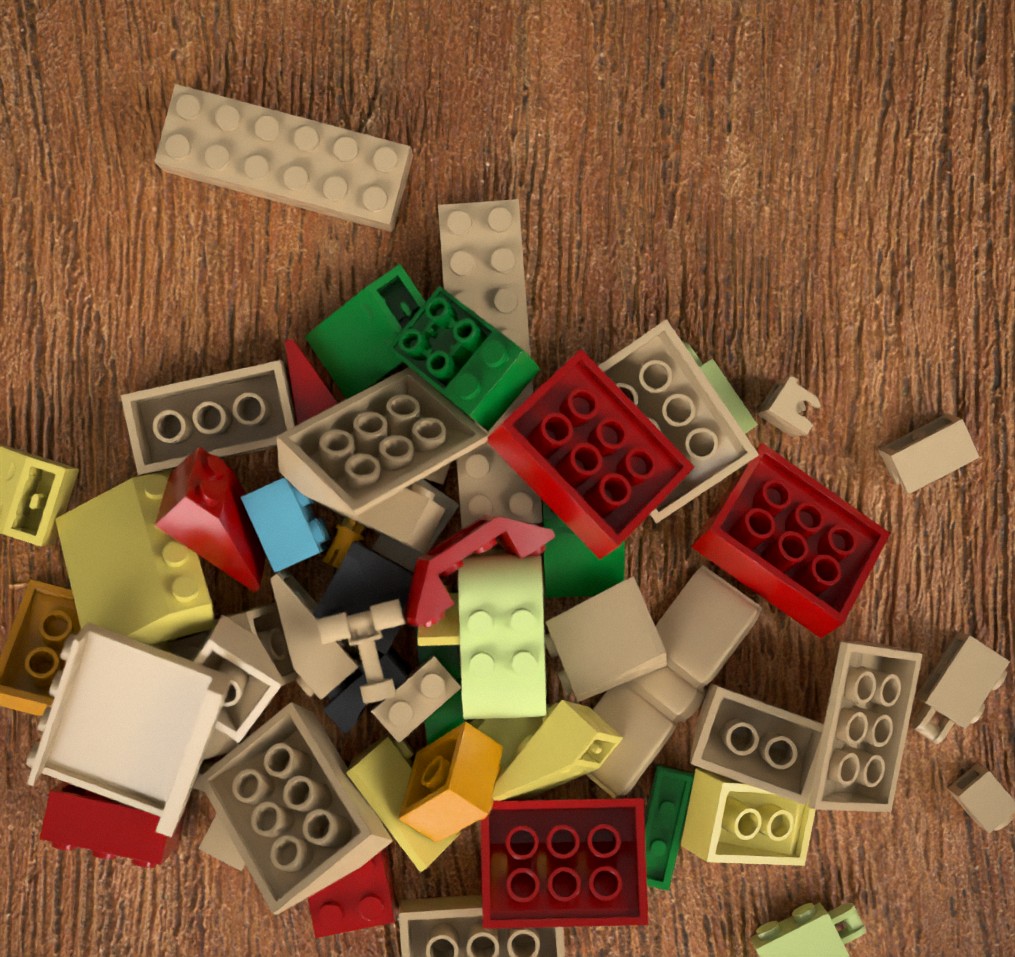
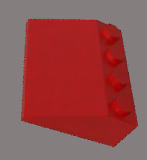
[487,349,695,559]
[691,443,891,638]
[481,798,649,929]

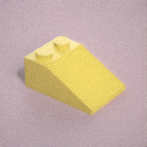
[681,768,816,866]

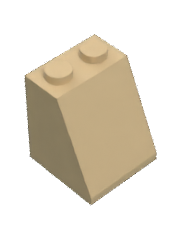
[544,577,667,702]

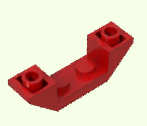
[404,515,556,628]

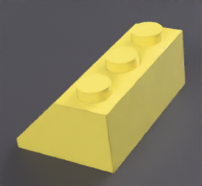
[346,732,461,873]

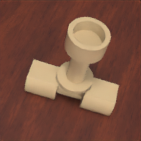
[316,599,405,703]

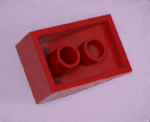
[155,446,266,592]

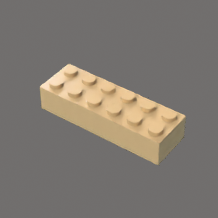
[154,84,413,232]

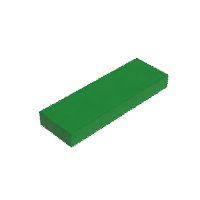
[644,763,695,891]

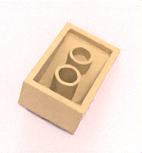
[270,569,362,700]

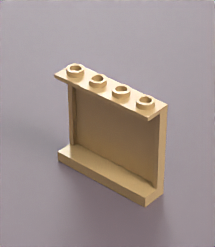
[26,622,233,837]

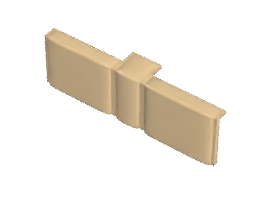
[585,565,763,799]

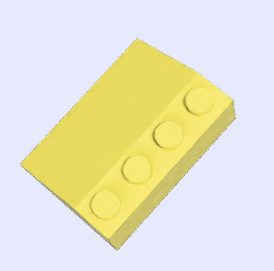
[55,469,214,645]

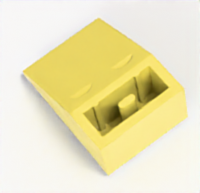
[0,444,79,546]
[492,700,623,801]

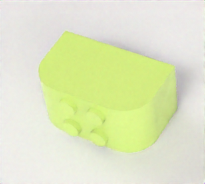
[458,549,546,719]

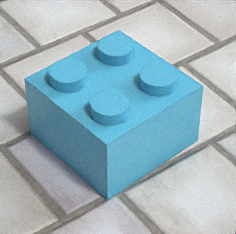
[241,477,331,573]

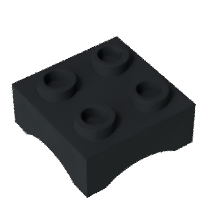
[313,541,414,654]
[323,646,412,734]

